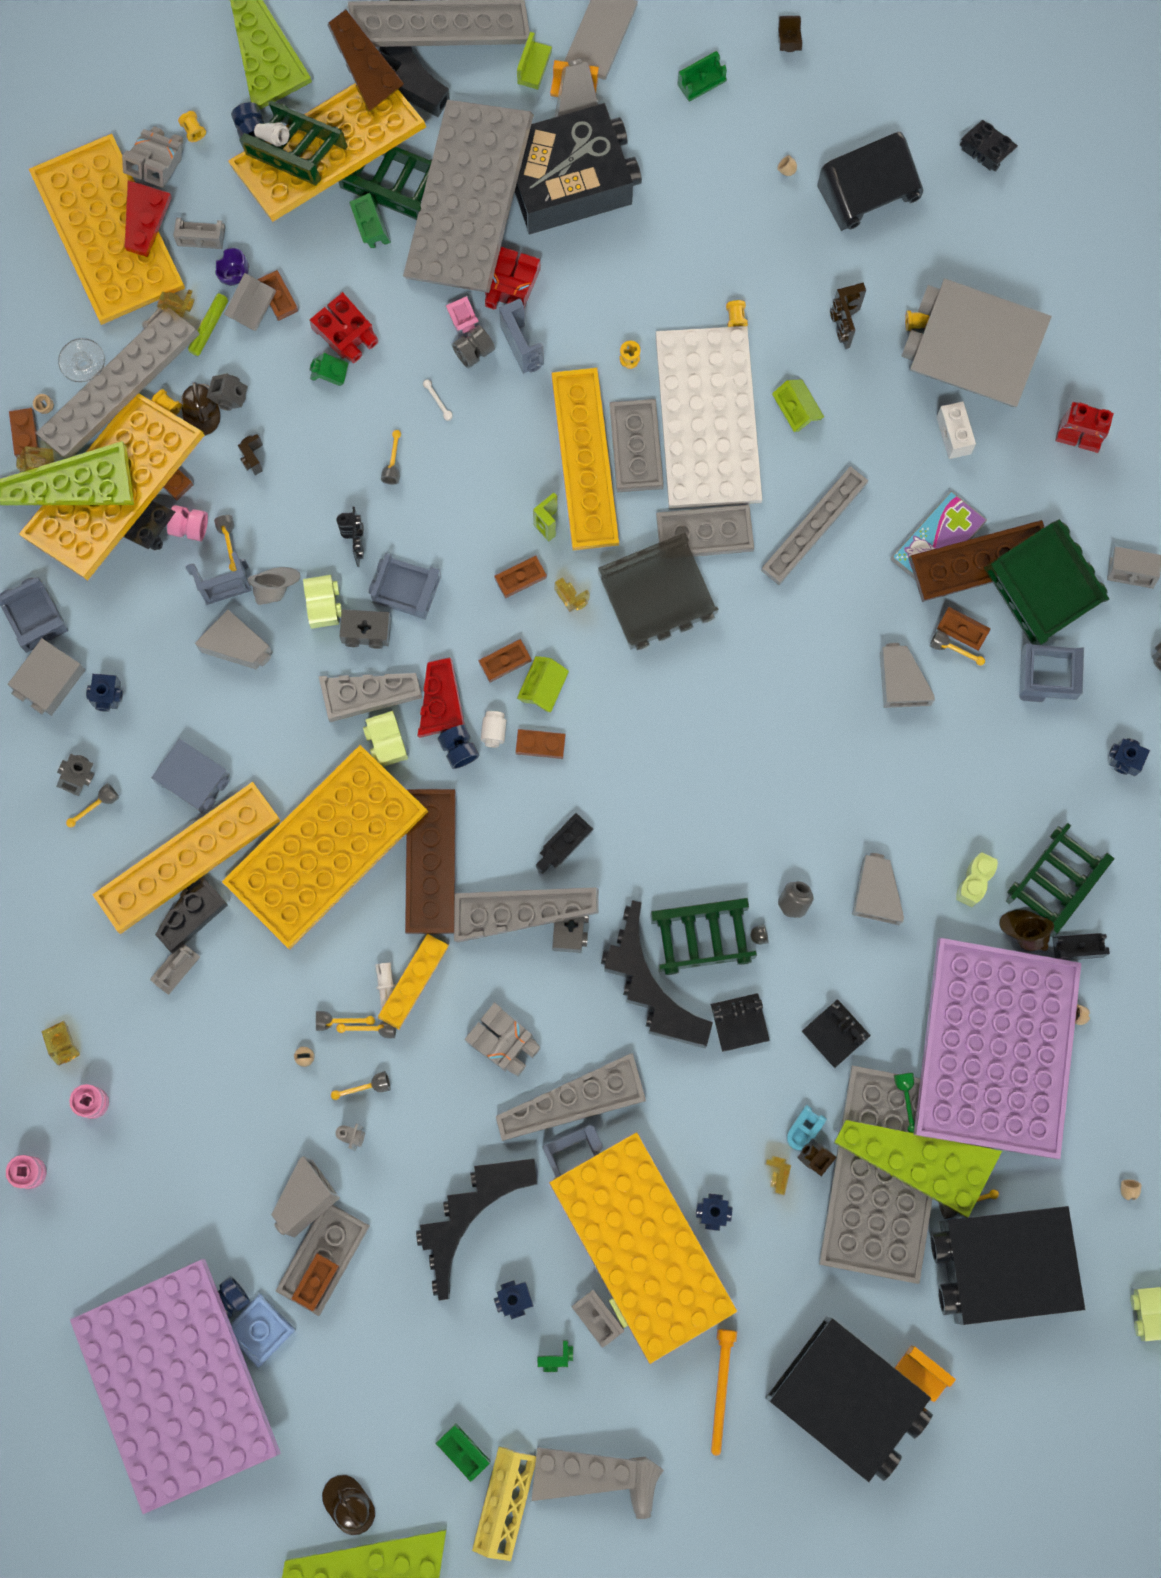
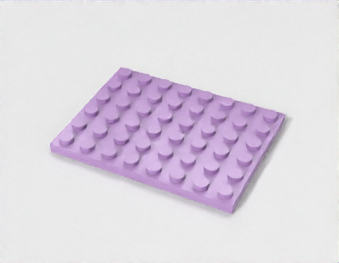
[914,938,1081,1159]
[70,1259,281,1514]

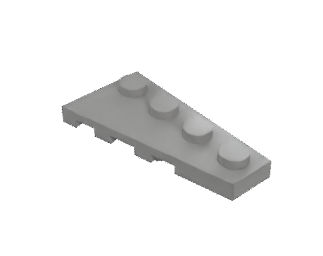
[319,673,422,722]
[531,1447,639,1501]

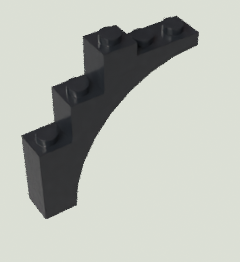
[379,0,450,117]
[601,900,713,1049]
[416,1159,538,1301]

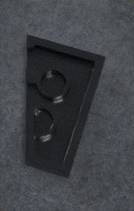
[155,876,228,954]

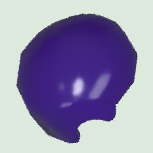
[215,248,249,286]

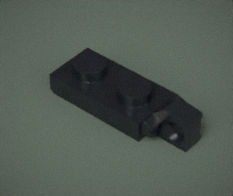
[536,813,594,874]

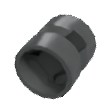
[452,325,495,369]

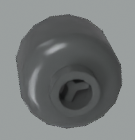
[778,881,814,918]

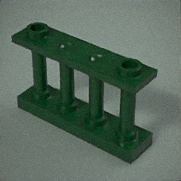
[239,101,348,186]
[339,146,432,220]
[1006,823,1115,937]
[650,898,757,975]

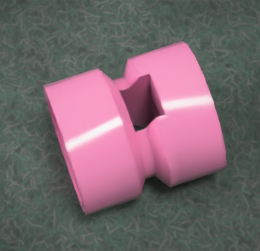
[167,505,208,541]
[69,1084,109,1119]
[6,1155,47,1189]

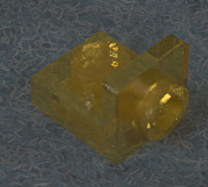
[157,289,195,318]
[16,446,54,473]
[554,577,590,612]
[41,1021,80,1065]
[764,1156,791,1196]

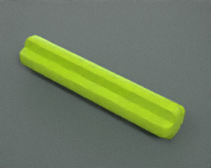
[188,293,228,356]

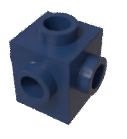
[86,673,123,712]
[1108,738,1150,776]
[696,1194,733,1231]
[494,1280,534,1319]

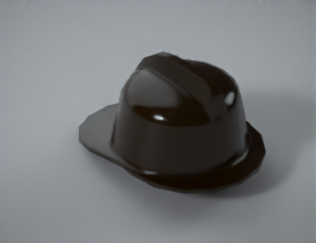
[181,382,220,436]
[999,910,1054,951]
[322,1475,375,1535]

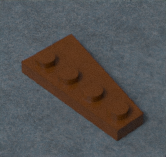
[327,9,404,113]

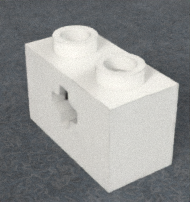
[936,401,976,459]

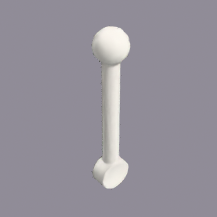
[423,379,452,421]

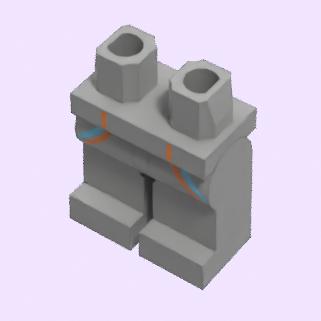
[122,126,183,188]
[464,1002,541,1076]

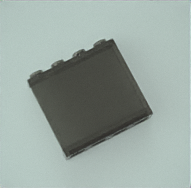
[597,532,719,651]

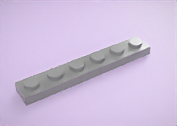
[761,466,869,585]

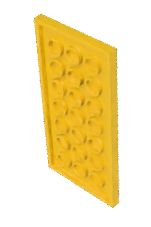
[228,83,426,222]
[29,133,185,325]
[19,393,205,581]
[222,745,428,950]
[549,1132,738,1364]

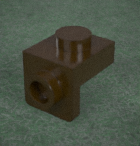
[777,16,803,52]
[238,434,263,476]
[797,1138,837,1177]

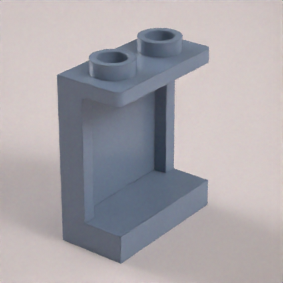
[499,299,544,374]
[369,553,441,620]
[0,577,68,653]
[151,739,230,813]

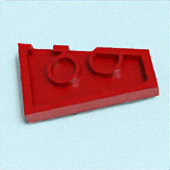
[124,180,172,257]
[417,657,465,738]

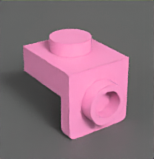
[446,296,479,334]

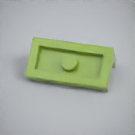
[517,32,552,90]
[772,379,824,432]
[533,493,558,542]
[517,656,569,712]

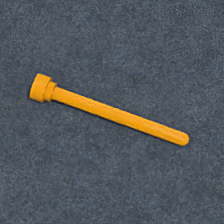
[711,1329,738,1456]

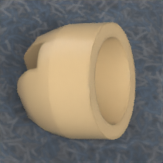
[777,155,797,176]
[33,394,54,414]
[1075,1004,1090,1025]
[294,1047,315,1067]
[1120,1179,1142,1200]

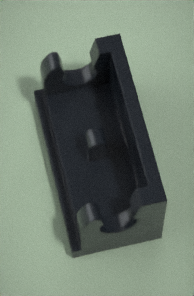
[1052,933,1110,960]

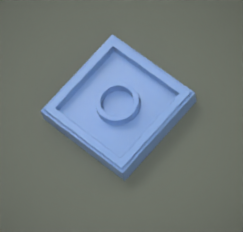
[231,1294,296,1368]

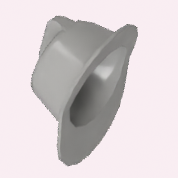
[247,567,301,605]

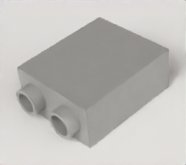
[901,278,1052,407]

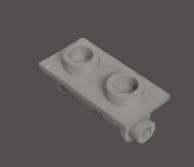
[150,944,200,995]
[335,1123,365,1151]

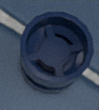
[231,102,265,138]
[437,725,480,769]
[218,1276,250,1319]

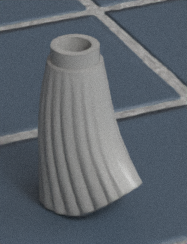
[629,1457,664,1519]

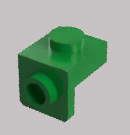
[309,353,349,386]
[537,1340,573,1372]

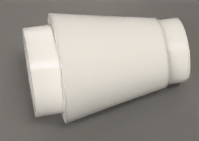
[254,123,289,146]

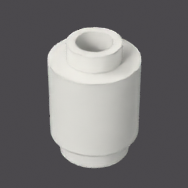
[481,711,507,748]

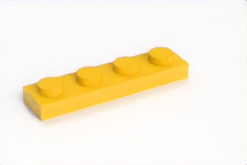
[378,934,449,1030]

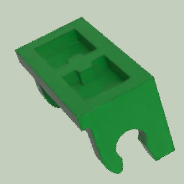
[677,51,727,102]
[349,193,391,248]
[435,1423,491,1482]

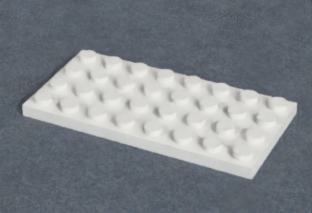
[656,326,762,508]

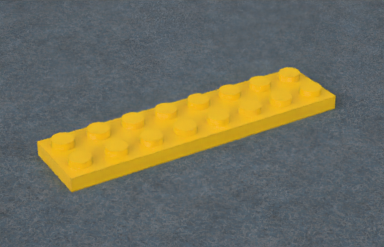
[551,368,619,551]
[92,782,281,934]

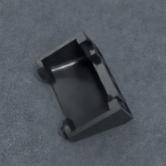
[817,132,923,231]

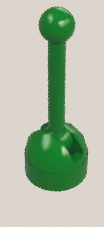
[894,1073,915,1133]

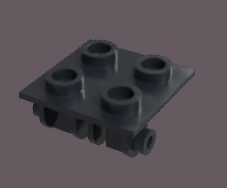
[959,120,1018,172]
[123,501,176,550]
[336,507,364,567]
[710,993,770,1052]
[801,999,871,1068]

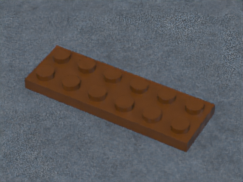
[908,520,1044,602]
[405,789,456,934]

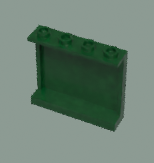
[983,519,1110,645]

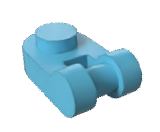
[787,1105,827,1151]

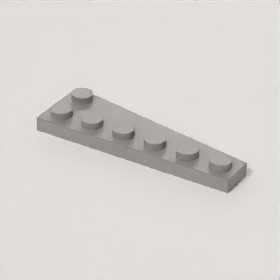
[454,887,599,942]
[496,1053,646,1141]

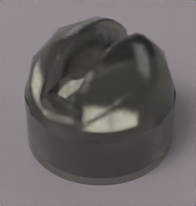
[750,924,769,945]

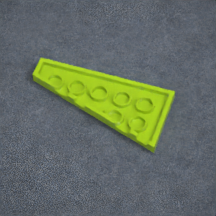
[230,0,312,110]
[0,441,134,505]
[834,1120,1002,1218]
[282,1529,447,1578]

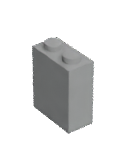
[8,639,85,716]

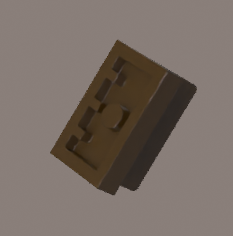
[830,282,866,349]

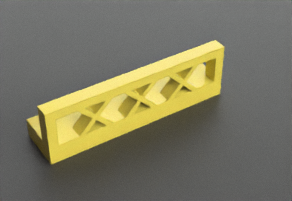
[472,1447,536,1561]

